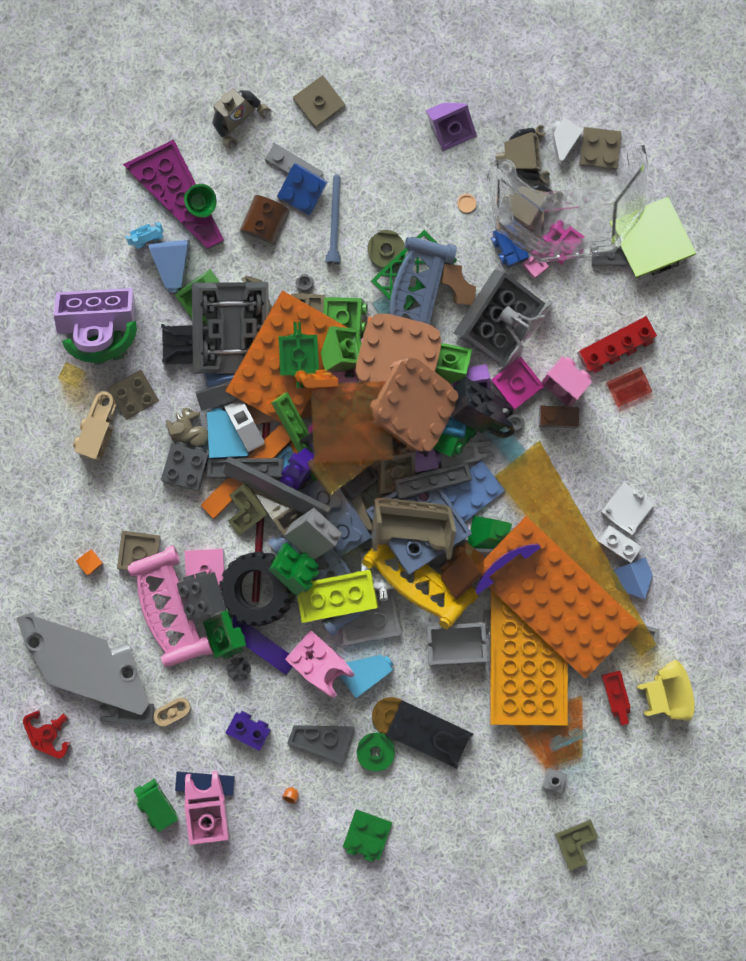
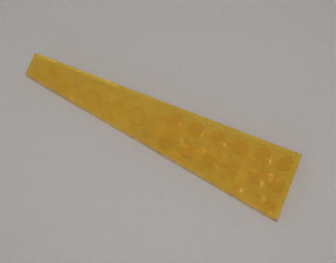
[495,440,656,657]

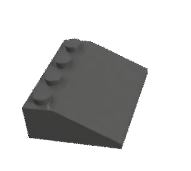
[454,269,545,366]

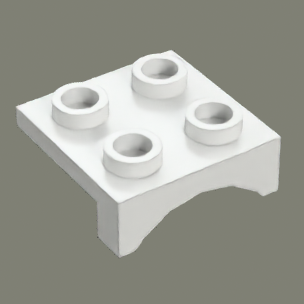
[600,482,654,536]

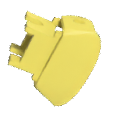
[636,660,695,721]

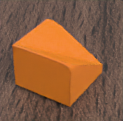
[76,549,104,576]

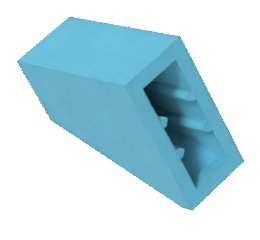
[207,408,249,459]
[340,655,394,698]

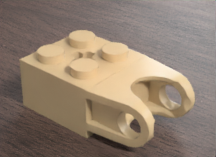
[73,391,117,462]

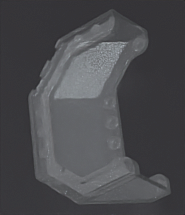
[487,145,648,263]

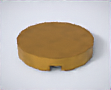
[372,697,401,734]

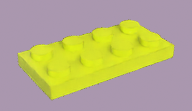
[297,570,379,623]

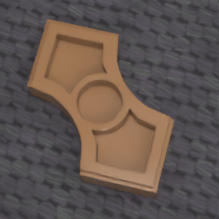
[440,264,476,305]

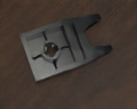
[452,377,515,438]

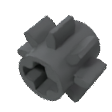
[227,657,251,682]

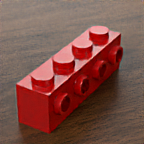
[577,316,657,374]

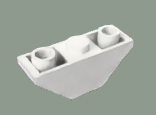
[223,399,265,453]

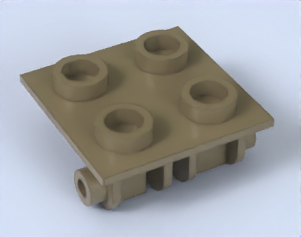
[108,369,159,420]

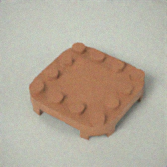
[355,314,441,392]
[370,357,458,451]

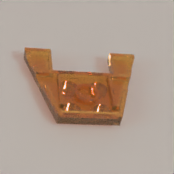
[514,695,583,769]

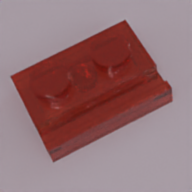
[606,367,653,408]

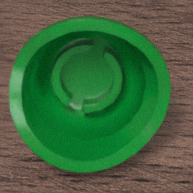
[184,184,217,217]

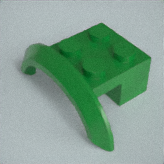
[62,321,137,365]

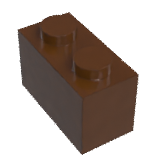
[539,406,579,428]

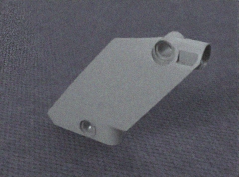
[16,612,149,715]

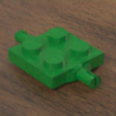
[278,322,319,388]

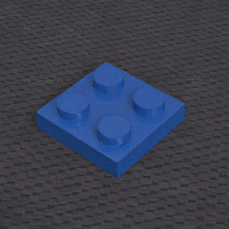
[277,163,328,215]

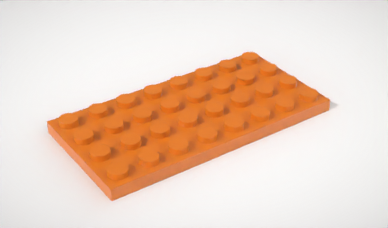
[480,516,639,679]

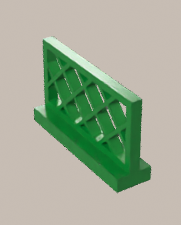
[370,230,457,316]

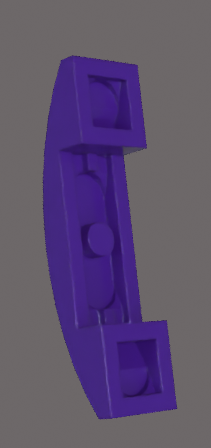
[476,543,541,594]
[232,617,293,675]

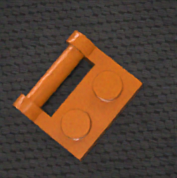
[295,370,338,388]

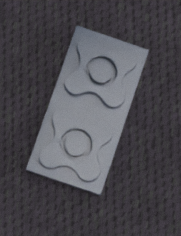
[301,473,371,557]

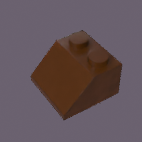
[440,542,484,599]

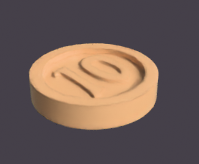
[457,194,476,213]

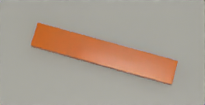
[201,424,291,519]

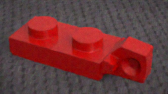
[601,670,631,726]

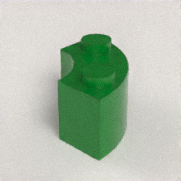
[432,414,477,457]

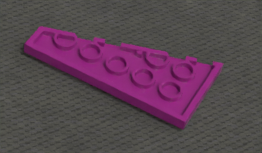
[123,139,224,249]

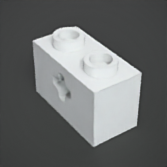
[597,526,641,564]

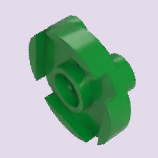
[356,732,395,771]

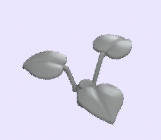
[498,300,553,371]

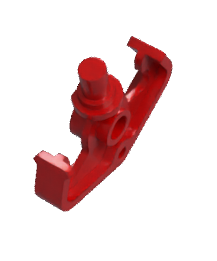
[23,710,71,759]

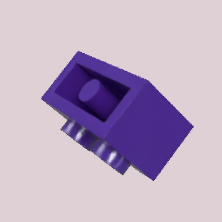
[279,447,320,491]
[225,711,271,751]

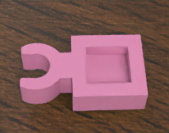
[521,247,554,280]

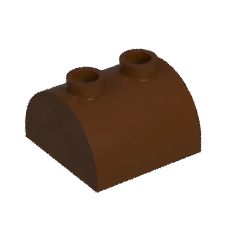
[240,195,289,245]

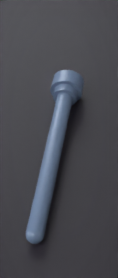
[325,174,341,264]

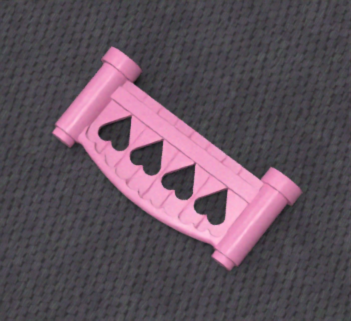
[128,545,213,667]

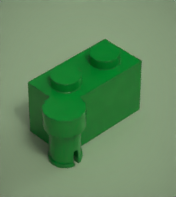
[133,778,178,832]

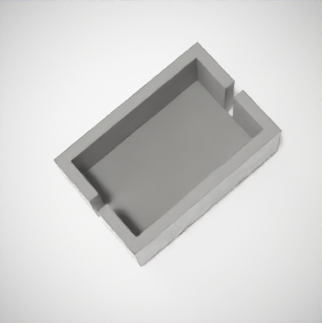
[426,623,487,665]

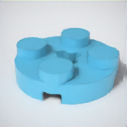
[125,222,164,249]

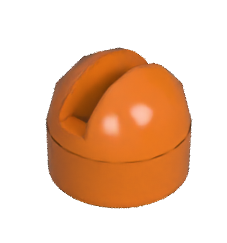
[282,787,299,804]

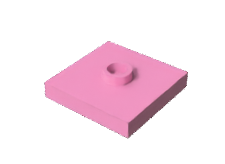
[184,549,224,588]

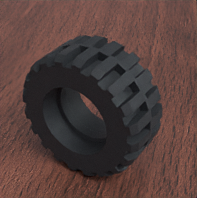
[219,552,295,627]

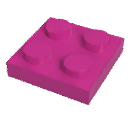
[491,357,544,410]

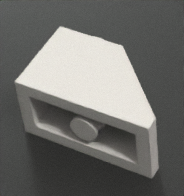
[552,118,583,165]

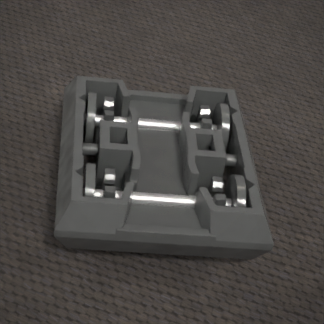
[192,282,269,374]

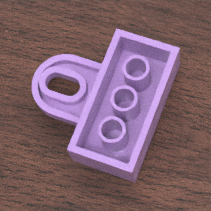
[54,288,135,352]

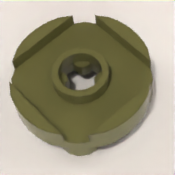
[367,230,405,268]

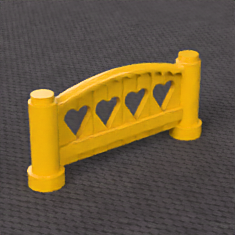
[362,544,478,629]

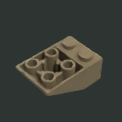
[250,478,304,535]

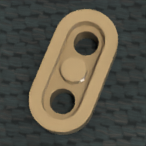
[154,697,191,726]

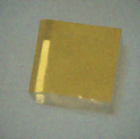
[58,362,86,389]

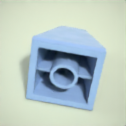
[149,240,190,292]

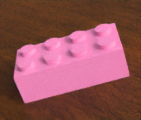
[542,356,592,407]

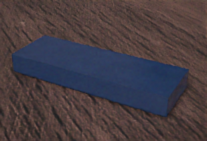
[175,771,235,796]

